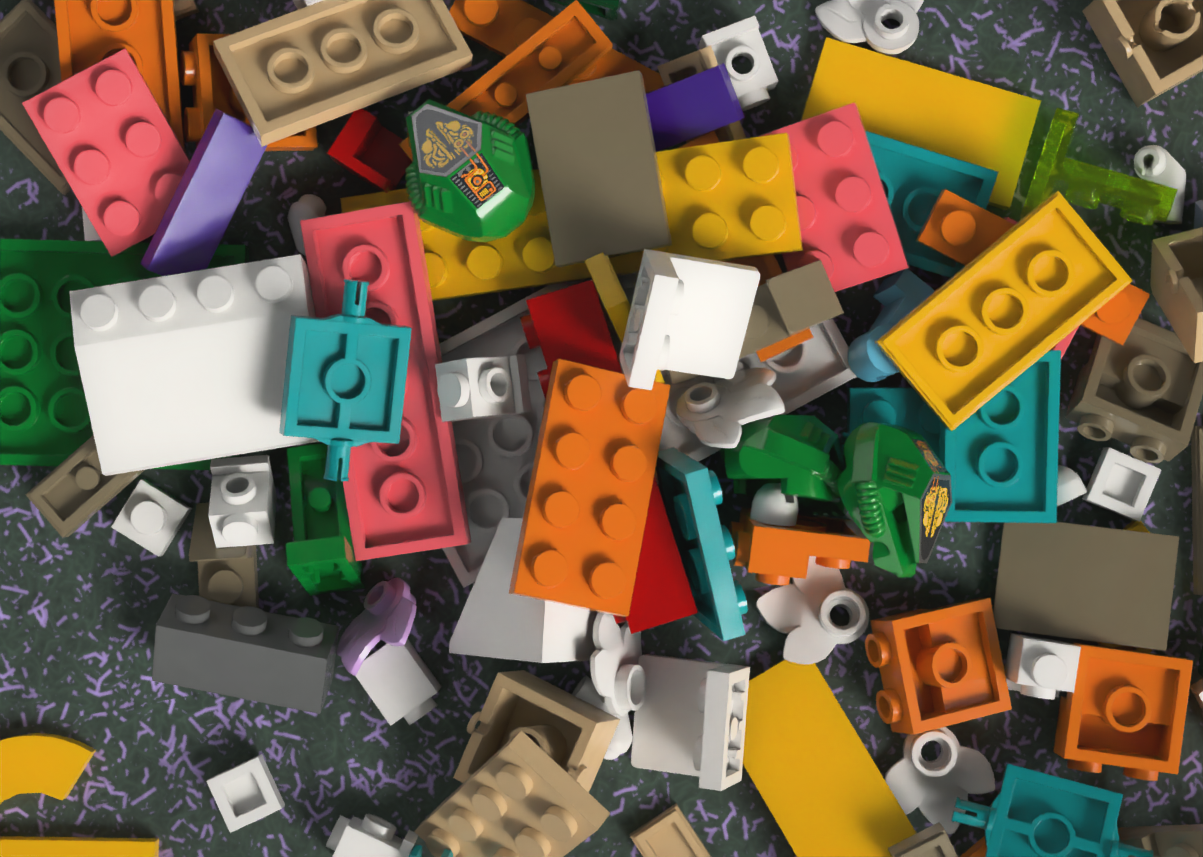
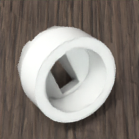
[1057,465,1088,507]
[750,483,798,526]

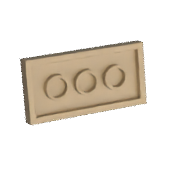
[213,0,473,147]
[414,730,610,857]

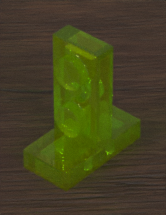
[1020,108,1178,225]

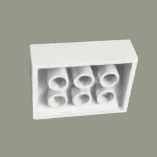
[69,254,319,476]

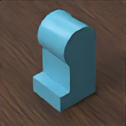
[848,269,935,382]

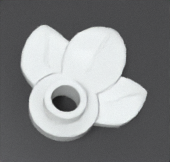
[815,0,924,55]
[676,368,785,448]
[756,556,869,665]
[590,612,646,716]
[885,727,995,834]

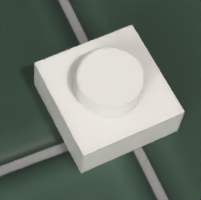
[1082,447,1161,522]
[111,479,192,557]
[206,754,285,833]

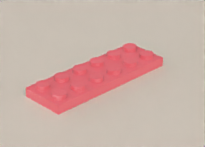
[300,201,471,561]

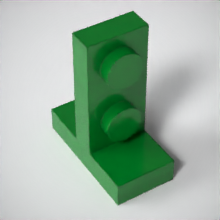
[286,443,365,596]

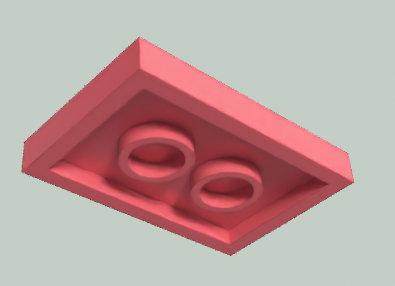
[22,48,190,257]
[758,102,909,292]

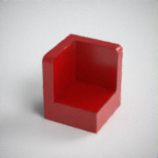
[327,108,412,193]

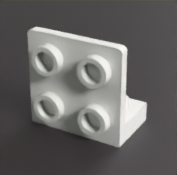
[619,249,760,390]
[631,654,750,791]

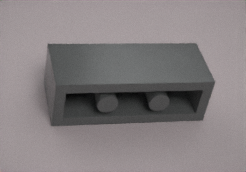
[152,593,340,714]

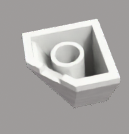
[449,517,598,663]

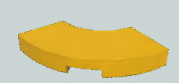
[584,252,666,384]
[0,733,96,804]

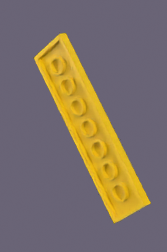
[340,133,803,301]

